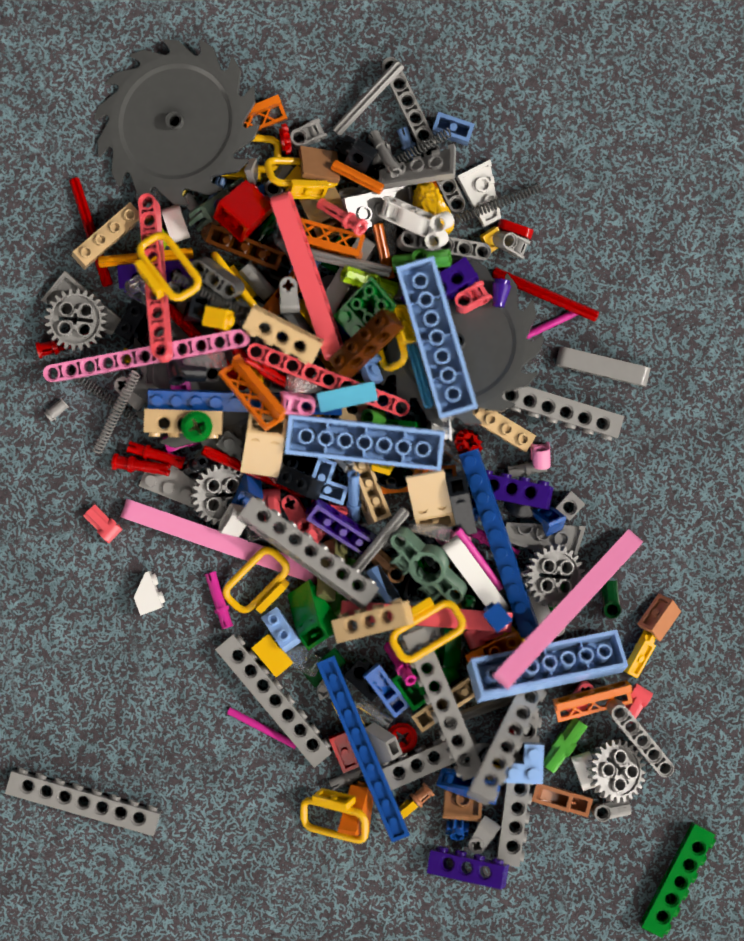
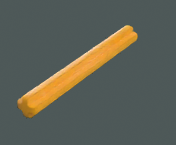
[98,248,194,268]

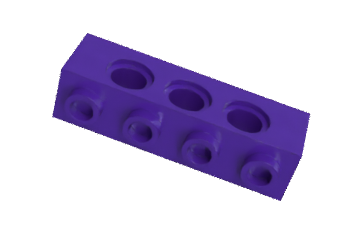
[400,257,479,305]
[117,259,194,293]
[471,470,553,510]
[305,498,377,555]
[427,846,509,890]

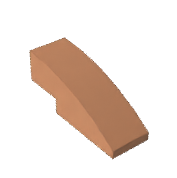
[532,784,594,817]

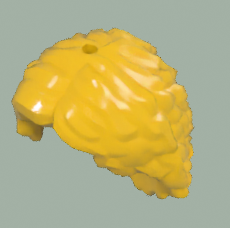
[412,182,454,235]

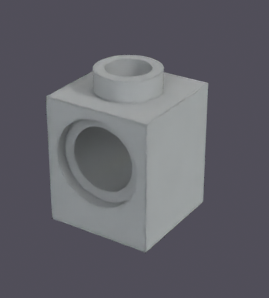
[554,491,585,521]

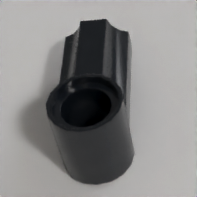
[166,360,207,386]

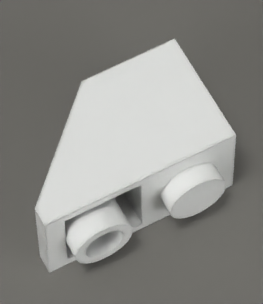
[134,571,165,616]

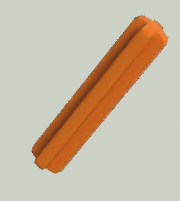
[331,160,384,194]
[372,223,395,279]

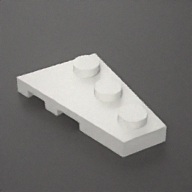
[456,159,501,228]

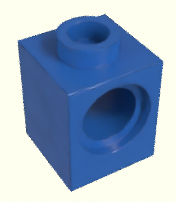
[483,602,513,633]

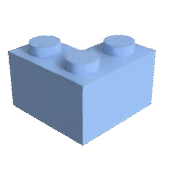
[312,457,348,505]
[504,742,544,784]

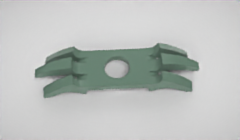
[188,178,244,232]

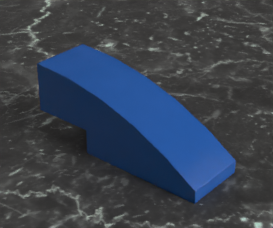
[436,768,501,805]

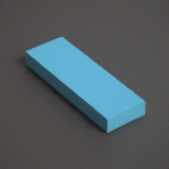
[317,381,378,412]

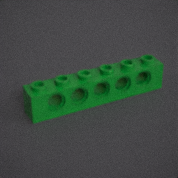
[640,822,716,938]

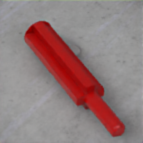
[244,357,294,391]

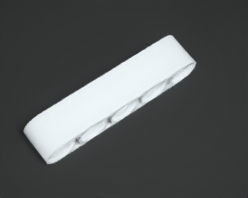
[441,535,510,611]

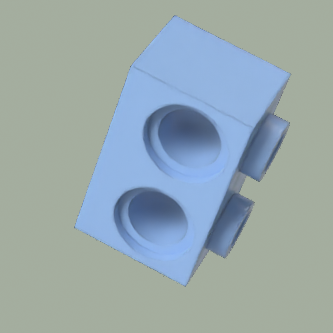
[261,607,302,652]

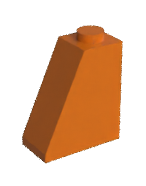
[338,781,374,836]

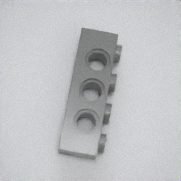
[381,738,455,790]

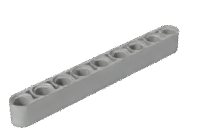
[382,57,465,215]

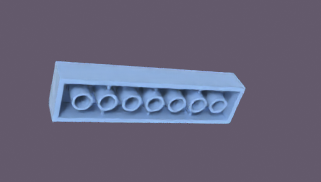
[396,256,478,419]
[285,414,445,471]
[466,629,628,703]

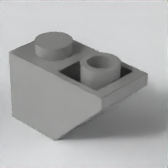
[365,722,403,764]

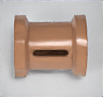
[410,782,435,808]

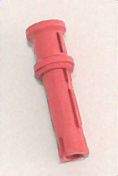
[317,198,368,236]

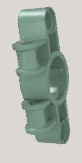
[389,526,467,604]

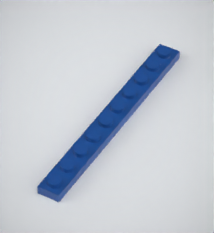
[148,388,342,415]
[459,448,539,638]
[316,655,410,843]

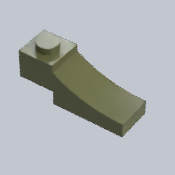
[317,538,348,603]

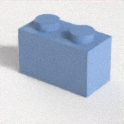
[432,112,475,146]

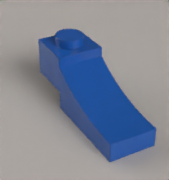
[362,663,409,718]

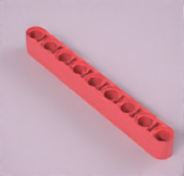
[270,191,344,361]
[138,193,173,363]
[247,343,410,416]
[340,601,513,633]

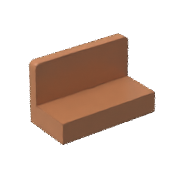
[637,593,681,641]

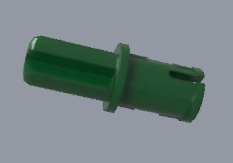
[253,211,277,244]
[461,595,476,610]

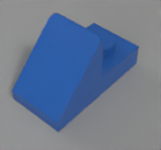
[232,474,263,506]
[532,505,566,537]

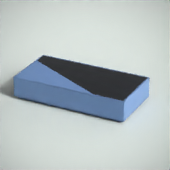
[366,565,400,604]

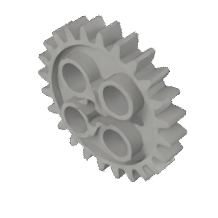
[44,288,108,351]
[190,463,244,525]
[524,545,585,608]
[587,739,646,803]

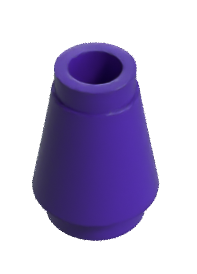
[492,278,512,308]

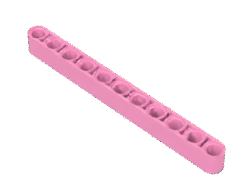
[43,330,250,382]
[120,499,317,585]
[492,529,643,690]

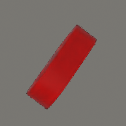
[497,219,534,240]

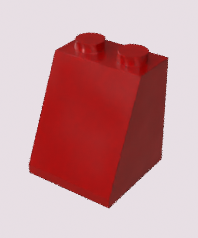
[213,180,273,243]

